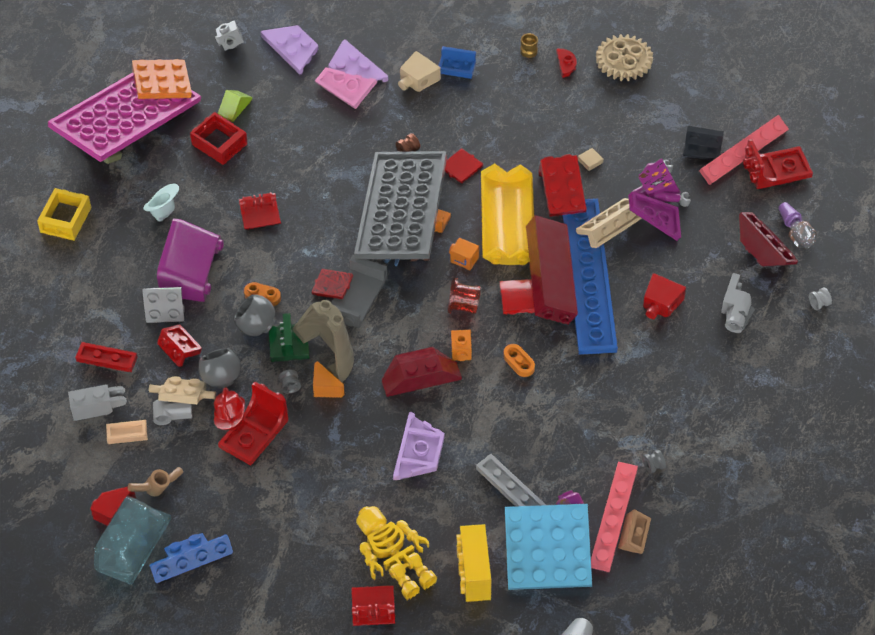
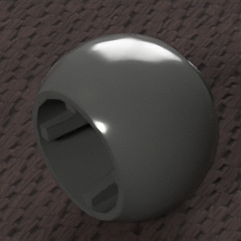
[234,295,275,336]
[198,348,241,389]

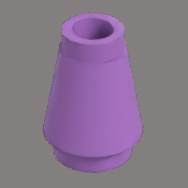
[778,202,802,228]

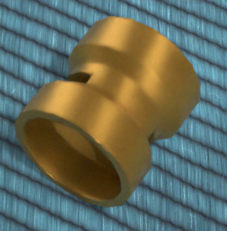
[520,33,538,58]

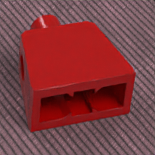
[643,273,686,319]

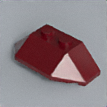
[739,212,798,266]
[381,347,462,397]

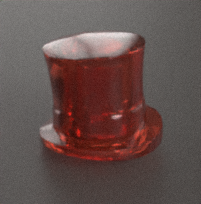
[448,278,481,314]

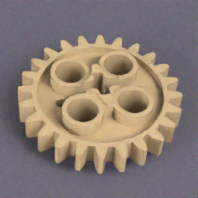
[596,34,653,81]

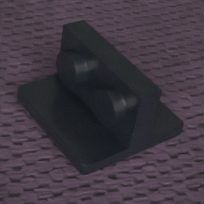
[683,126,724,161]

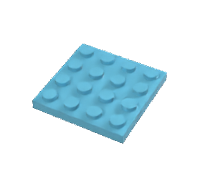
[505,504,592,590]

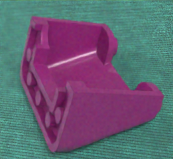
[157,218,224,302]

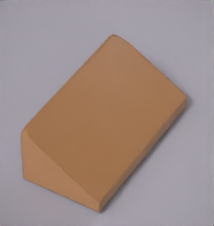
[618,509,651,554]

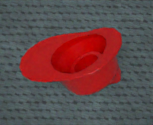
[214,387,245,430]

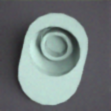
[143,184,179,221]

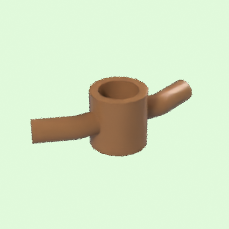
[128,467,183,497]

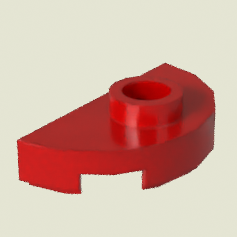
[556,49,577,78]

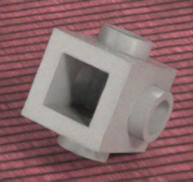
[215,20,244,51]

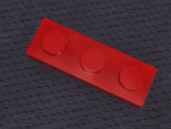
[75,342,138,373]

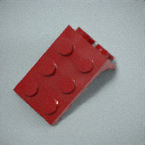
[743,140,813,189]
[538,154,587,217]
[218,382,289,466]

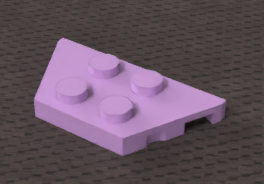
[261,25,318,74]
[328,39,388,82]
[393,412,445,480]

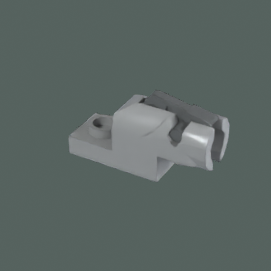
[721,273,755,333]

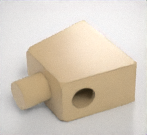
[398,51,441,92]

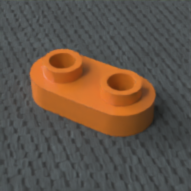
[244,282,281,306]
[503,344,535,377]

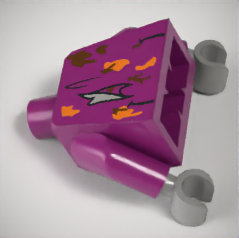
[633,158,691,207]

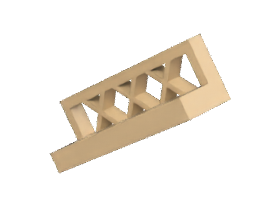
[576,198,642,248]

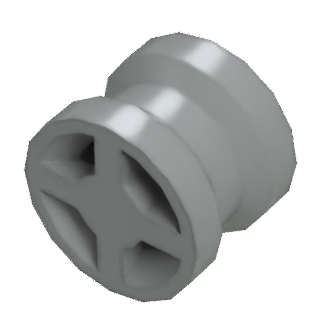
[809,287,832,310]

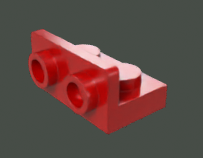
[157,324,202,367]

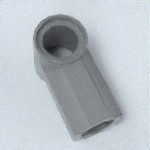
[153,400,193,425]

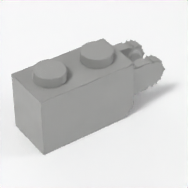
[68,385,127,421]

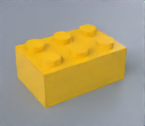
[456,524,491,602]

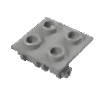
[142,287,185,323]

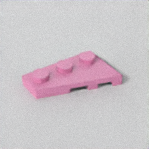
[315,67,377,109]

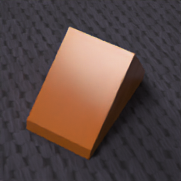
[313,361,345,397]

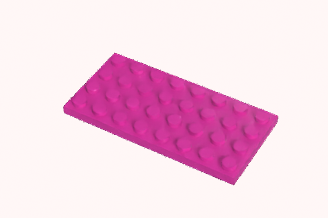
[48,73,201,162]

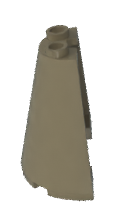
[293,300,354,382]

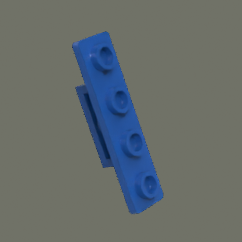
[150,533,233,583]

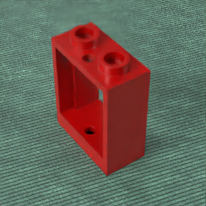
[190,112,248,165]

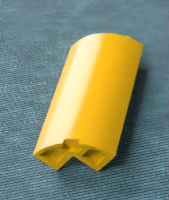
[481,163,534,265]

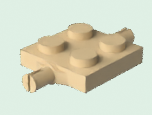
[149,377,216,405]

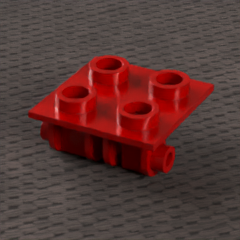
[239,192,281,230]
[352,586,395,626]

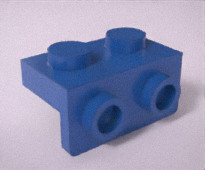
[438,46,476,79]

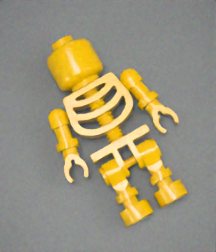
[356,506,437,600]

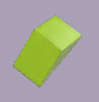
[218,90,252,122]

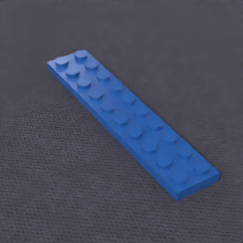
[562,199,618,355]

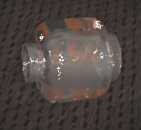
[789,221,817,249]

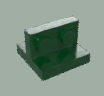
[269,313,310,362]

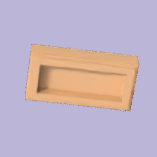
[106,420,148,444]

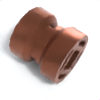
[395,133,421,152]

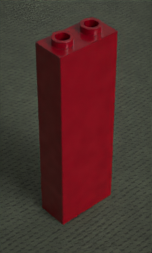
[526,215,578,325]

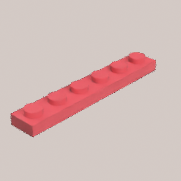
[699,115,789,185]
[591,462,638,572]

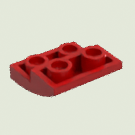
[499,279,535,315]

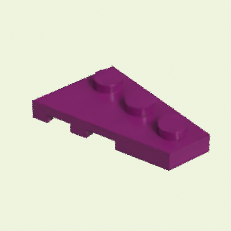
[628,191,681,241]

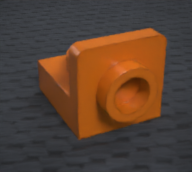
[434,209,451,233]

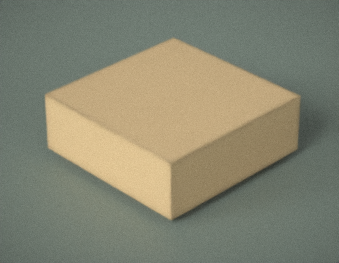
[578,148,603,171]

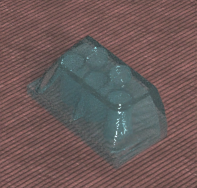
[94,496,171,585]

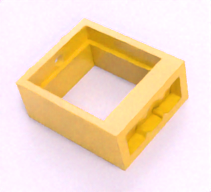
[37,188,91,241]

